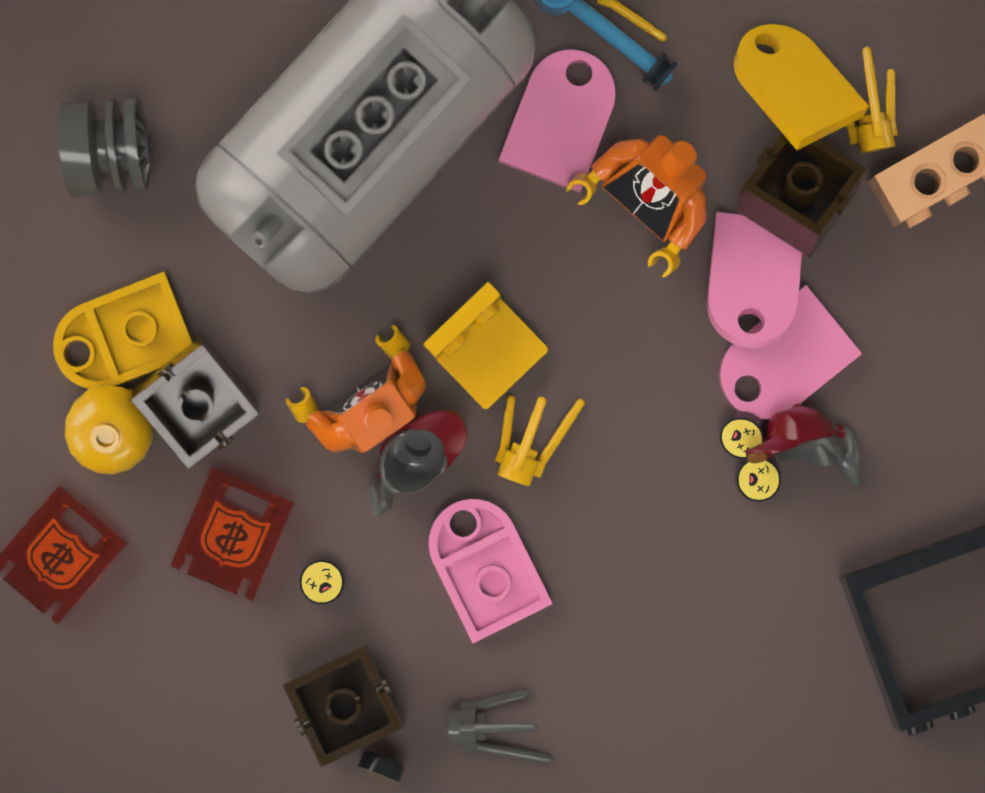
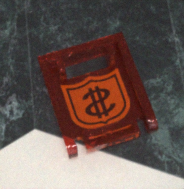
[171,468,296,601]
[0,486,129,625]

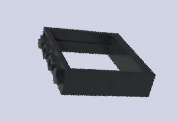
[839,525,985,736]

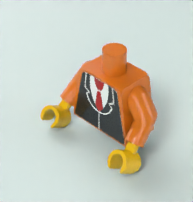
[566,135,708,277]
[285,325,426,453]

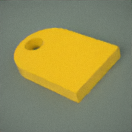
[733,24,869,150]
[53,272,193,389]

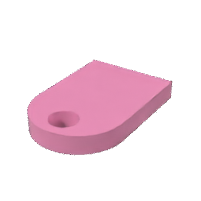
[498,50,616,194]
[707,212,802,348]
[719,285,862,420]
[429,499,553,643]

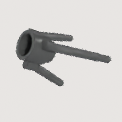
[448,689,553,764]

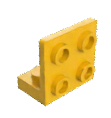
[423,282,548,410]

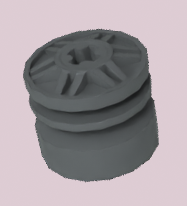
[58,96,153,197]

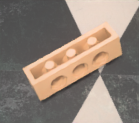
[868,114,985,228]

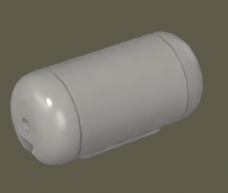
[195,0,536,294]

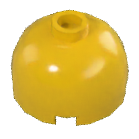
[64,384,154,475]

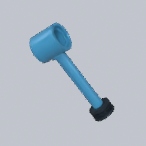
[534,0,677,92]

